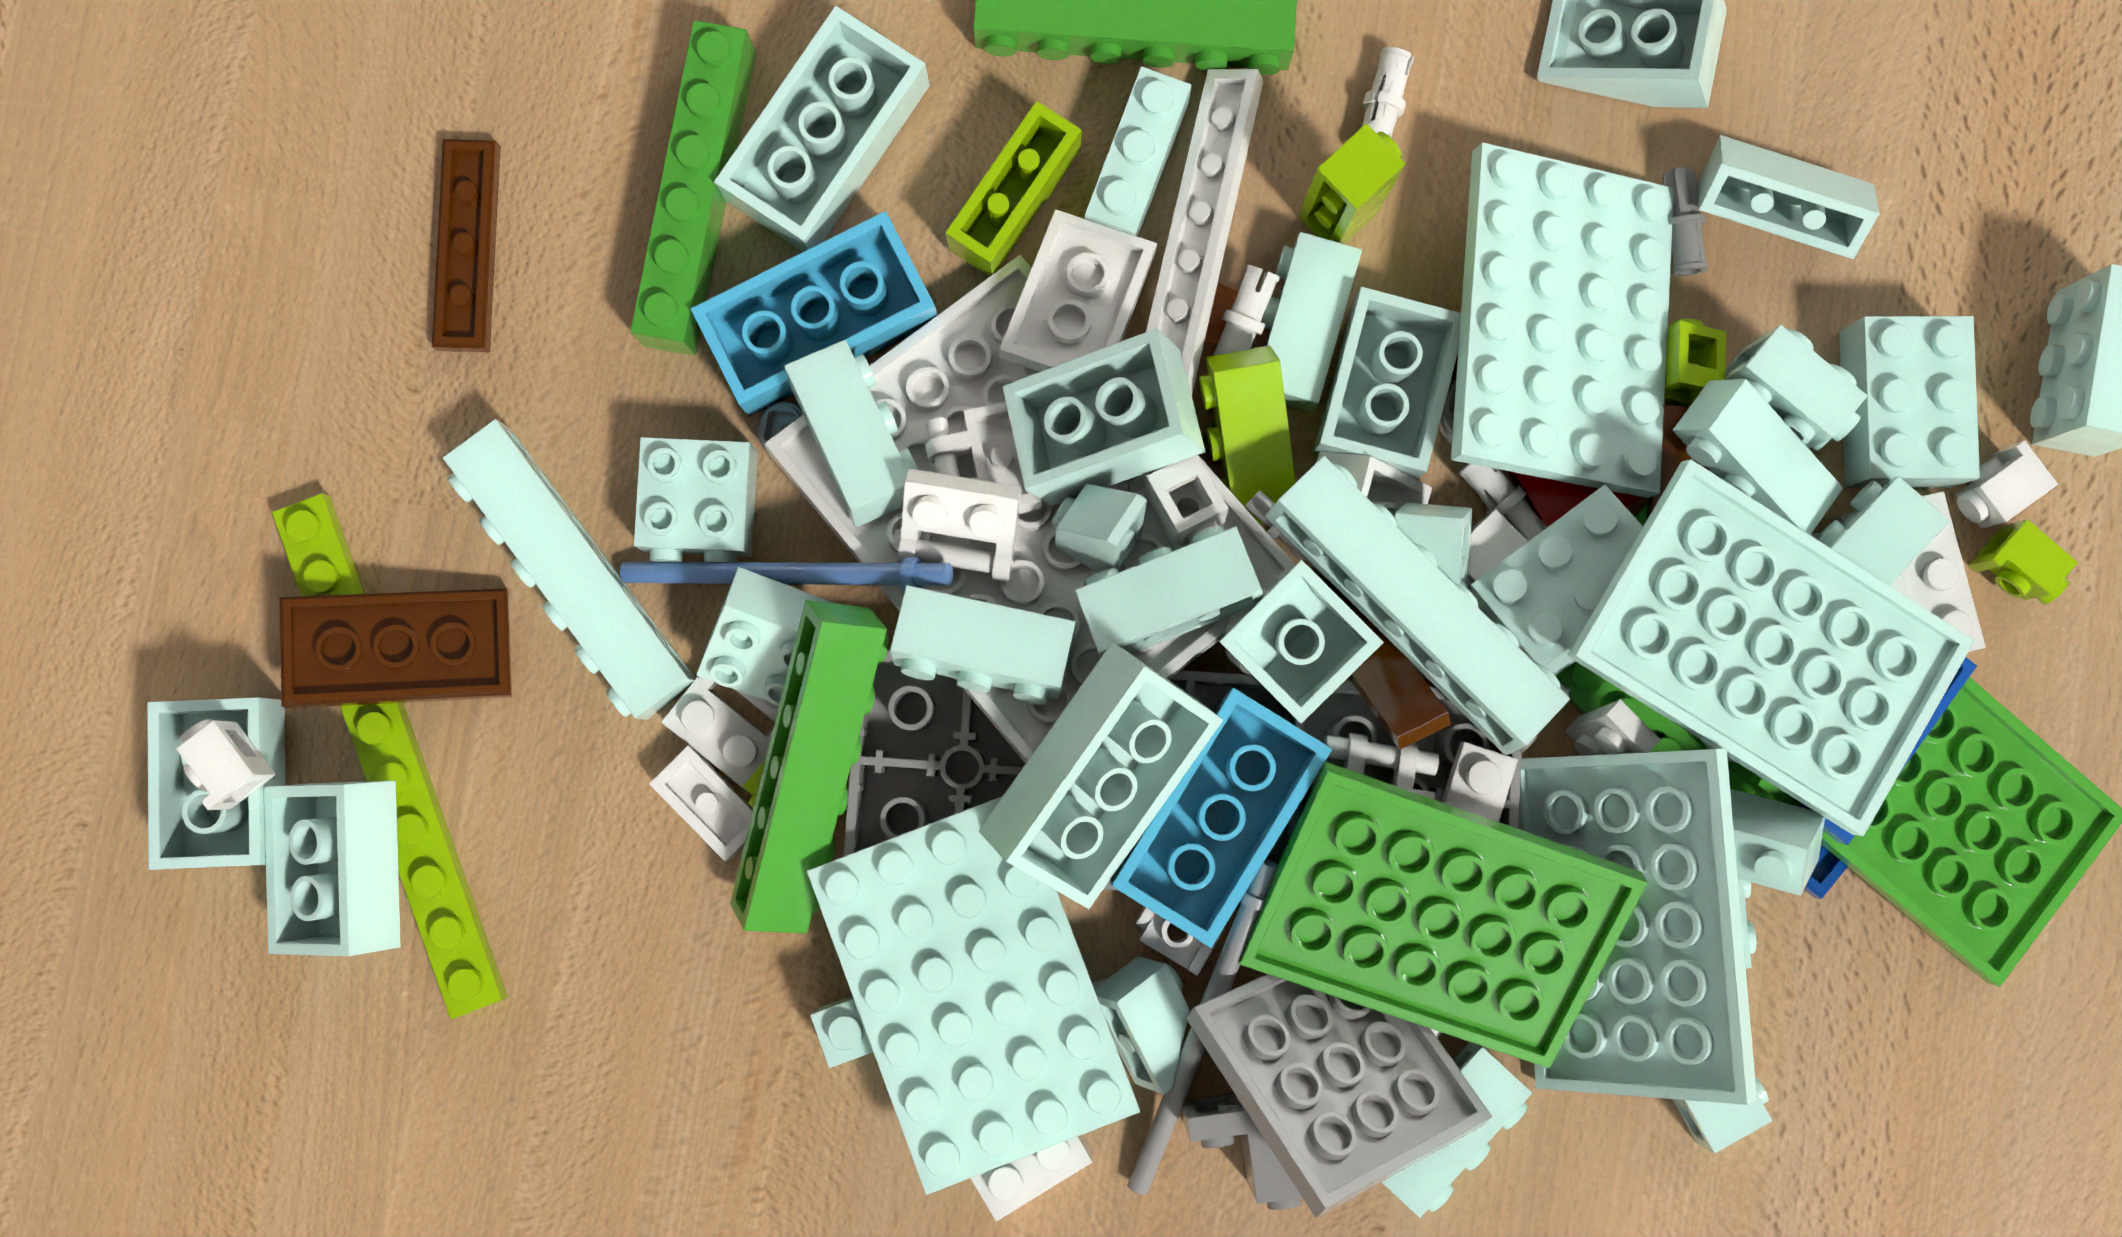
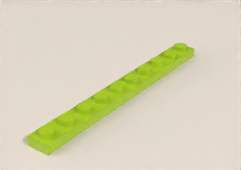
[272,493,508,1020]

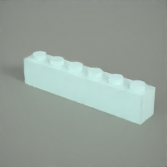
[443,419,696,720]
[1265,456,1570,756]

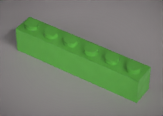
[973,0,1297,75]
[630,20,756,356]
[730,600,888,934]

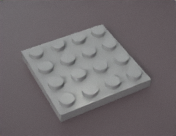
[1186,974,1493,1218]

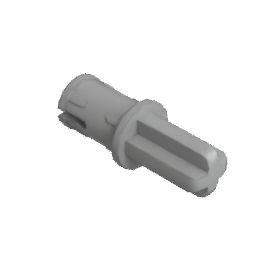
[1662,167,1708,277]

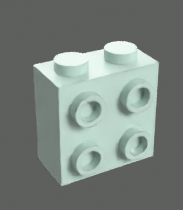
[1725,325,1868,451]
[634,437,758,562]
[696,567,836,706]

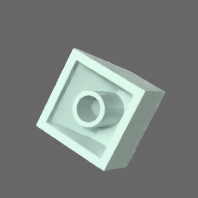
[1219,560,1384,723]

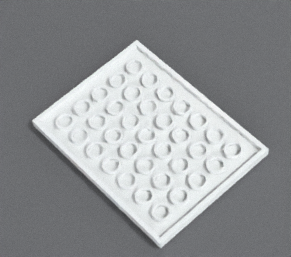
[764,255,1295,764]

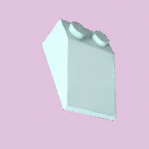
[1537,0,1727,108]

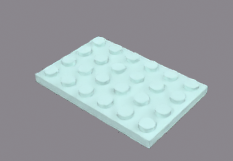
[1451,142,1674,498]
[1568,459,1975,836]
[1518,748,1757,1105]
[807,796,1140,1195]

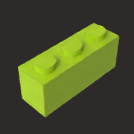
[945,101,1082,277]
[1297,123,1406,244]
[1199,345,1296,523]

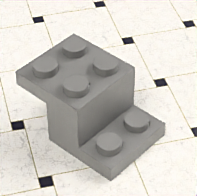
[1182,1093,1358,1210]

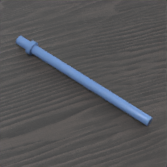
[620,557,953,590]

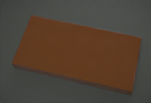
[279,588,512,709]

